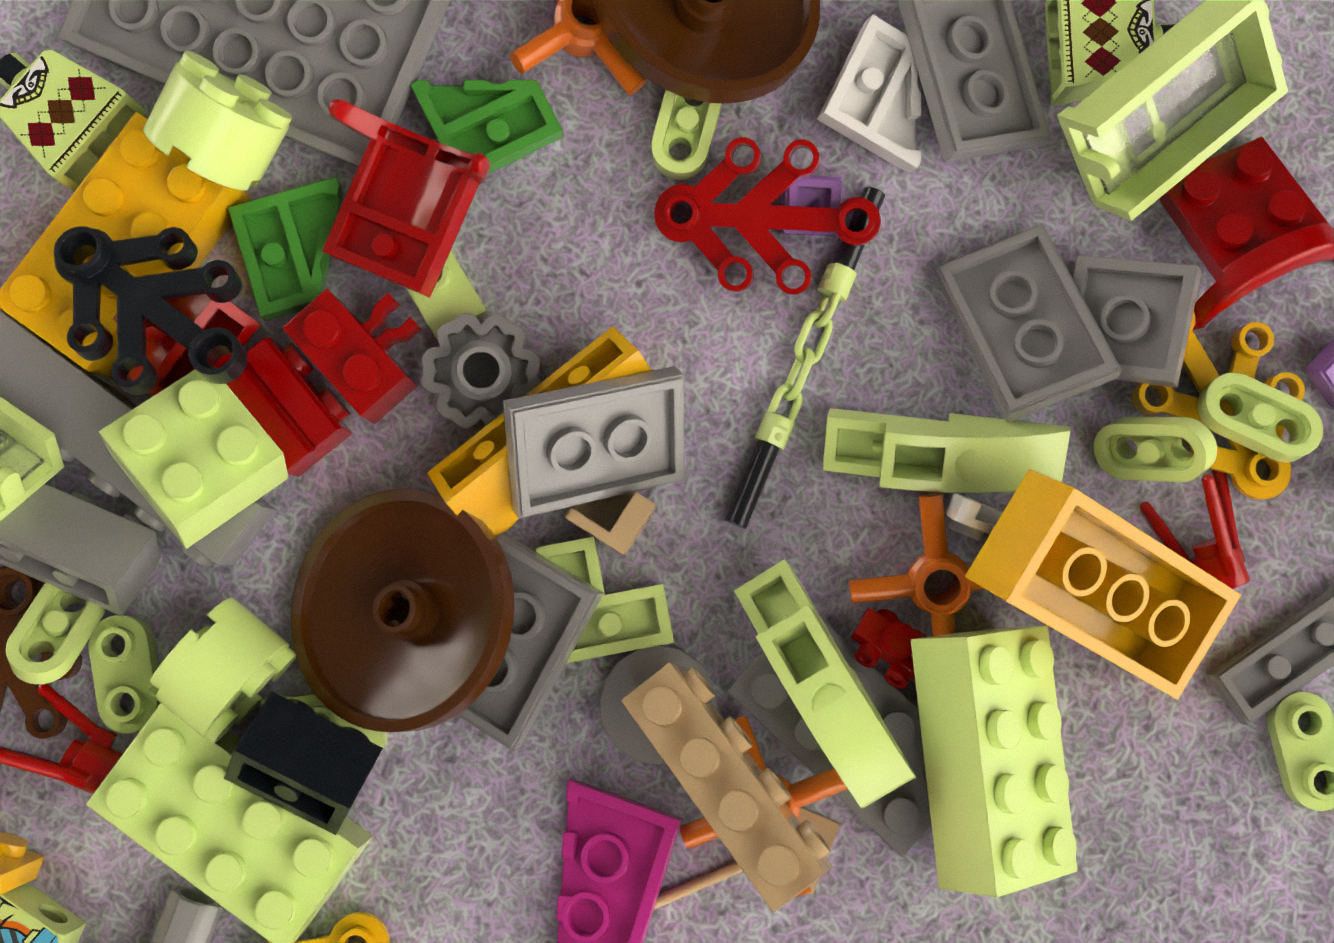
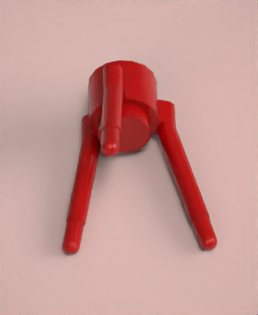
[1140,470,1250,589]
[0,684,123,795]

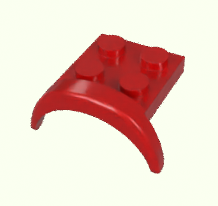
[322,99,491,298]
[1159,136,1334,330]

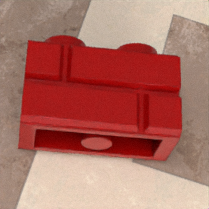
[226,337,353,477]

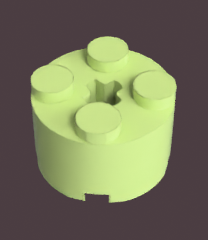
[143,51,292,190]
[147,597,296,744]

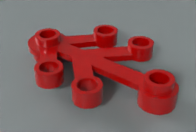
[654,137,881,295]

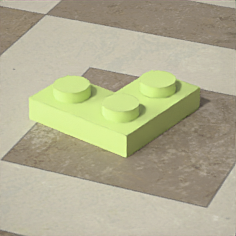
[536,537,674,663]

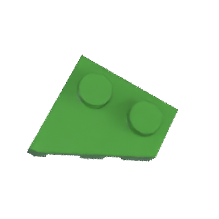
[410,80,564,174]
[228,177,343,322]

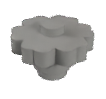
[421,313,540,429]

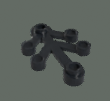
[54,226,248,395]

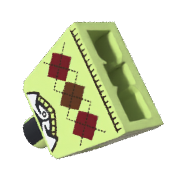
[1045,0,1177,106]
[0,49,147,192]

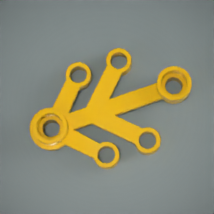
[1132,311,1305,500]

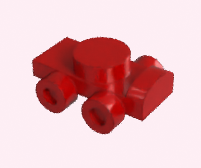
[850,607,927,688]

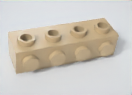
[621,662,833,913]

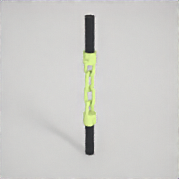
[725,187,885,529]

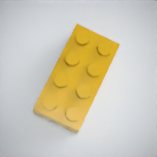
[0,111,251,380]
[965,469,1241,700]

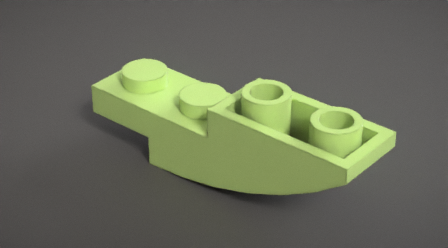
[822,408,1071,493]
[734,559,916,808]

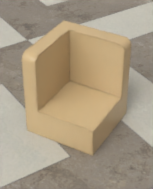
[563,492,656,556]

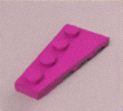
[556,779,683,943]

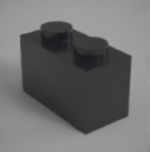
[224,692,383,835]

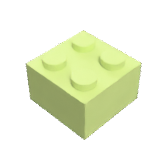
[98,369,289,549]

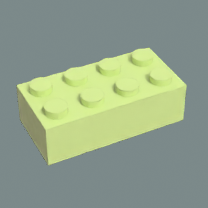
[911,625,1078,898]
[86,703,373,943]

